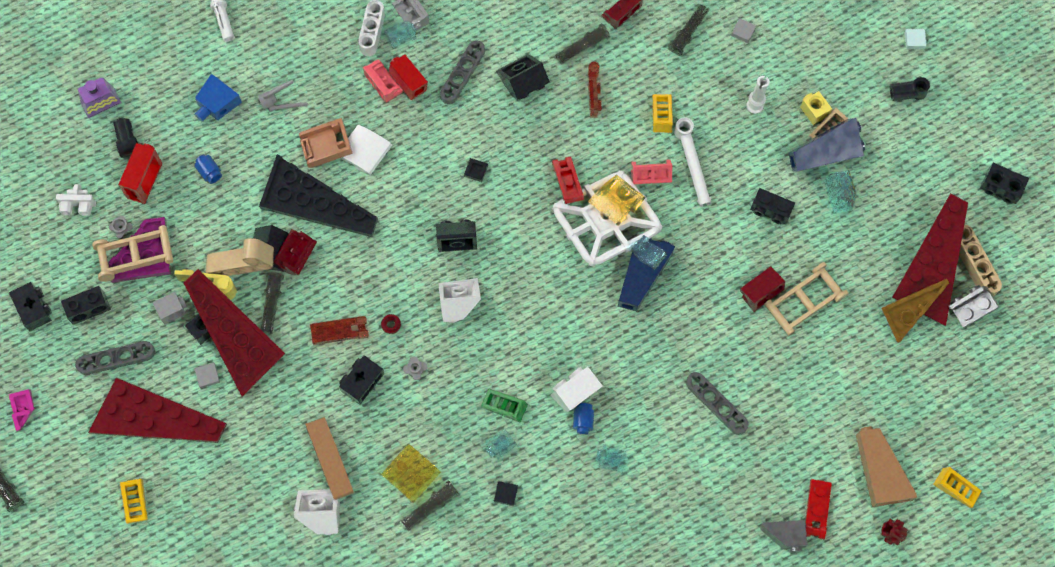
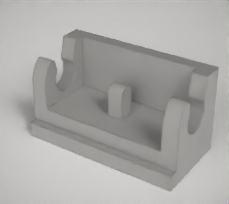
[392,0,429,33]

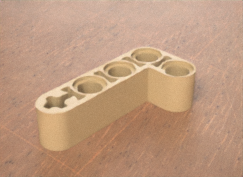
[959,225,1002,297]
[206,238,274,276]

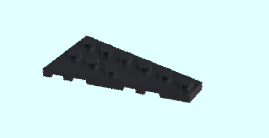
[259,154,378,237]

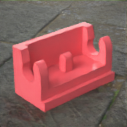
[363,59,403,103]
[631,160,672,184]

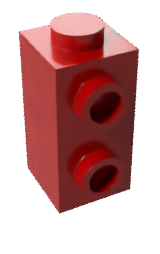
[389,54,428,100]

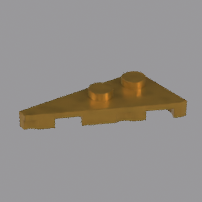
[881,279,949,343]

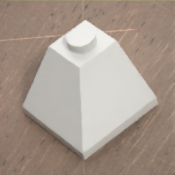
[438,278,481,323]
[294,489,340,535]

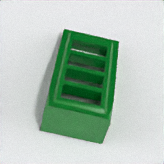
[481,388,528,423]

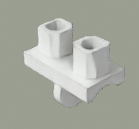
[56,184,96,216]

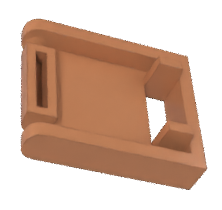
[299,118,353,168]

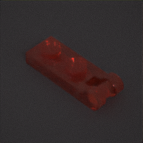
[588,62,602,118]
[310,316,369,345]

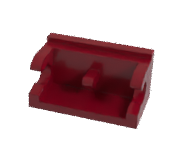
[601,0,643,29]
[273,229,317,275]
[740,266,785,312]

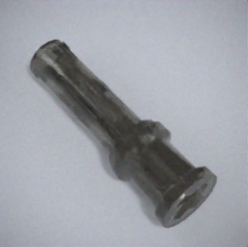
[668,5,709,56]
[555,23,610,65]
[261,272,284,334]
[0,468,24,512]
[401,480,459,531]

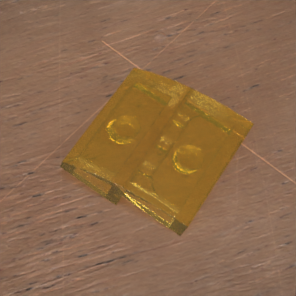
[588,174,646,226]
[381,444,441,503]

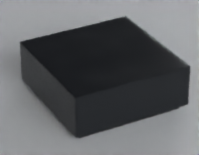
[464,158,489,182]
[494,481,518,506]

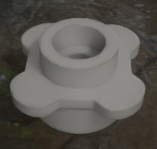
[109,216,133,238]
[403,356,427,380]

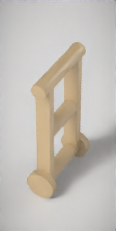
[92,225,173,282]
[764,262,849,336]

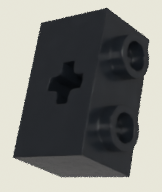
[9,282,52,332]
[339,355,385,405]

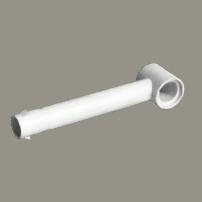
[674,118,712,207]

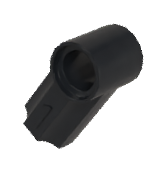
[890,77,930,101]
[113,118,138,158]

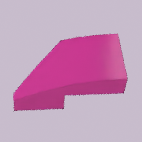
[9,389,35,431]

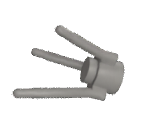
[258,80,308,112]

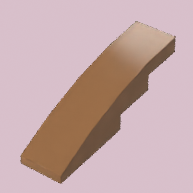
[305,417,354,500]

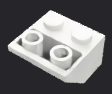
[551,367,602,413]

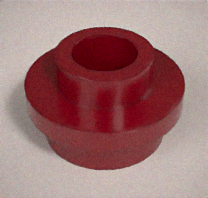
[381,314,401,334]

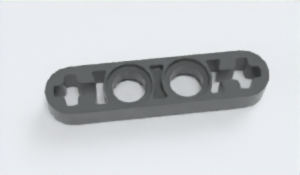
[440,40,485,104]
[75,341,155,375]
[686,372,749,435]

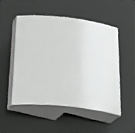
[340,125,392,175]

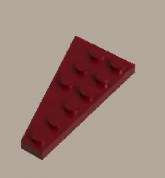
[892,193,968,326]
[183,269,285,397]
[88,378,227,443]

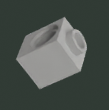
[153,292,187,325]

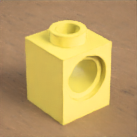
[800,91,832,125]

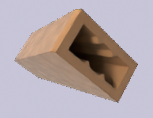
[856,426,917,507]

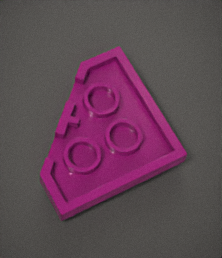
[108,217,171,283]

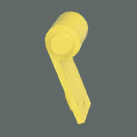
[174,269,237,300]

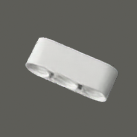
[359,0,385,56]

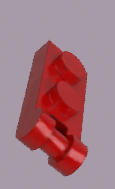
[552,156,584,204]
[805,479,832,540]

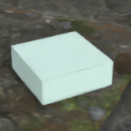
[905,29,926,49]

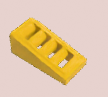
[653,94,673,133]
[933,467,982,508]
[120,478,148,524]

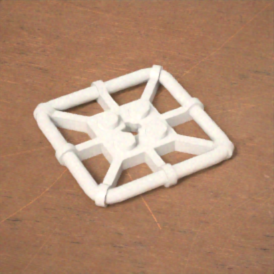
[552,170,663,267]

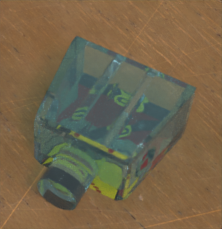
[824,170,857,214]

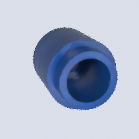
[194,155,222,184]
[573,403,594,434]

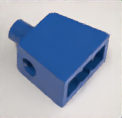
[194,74,242,122]

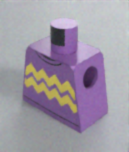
[78,78,121,118]

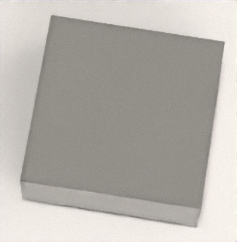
[731,18,756,43]
[194,362,220,388]

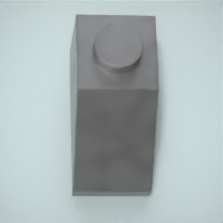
[760,520,807,553]

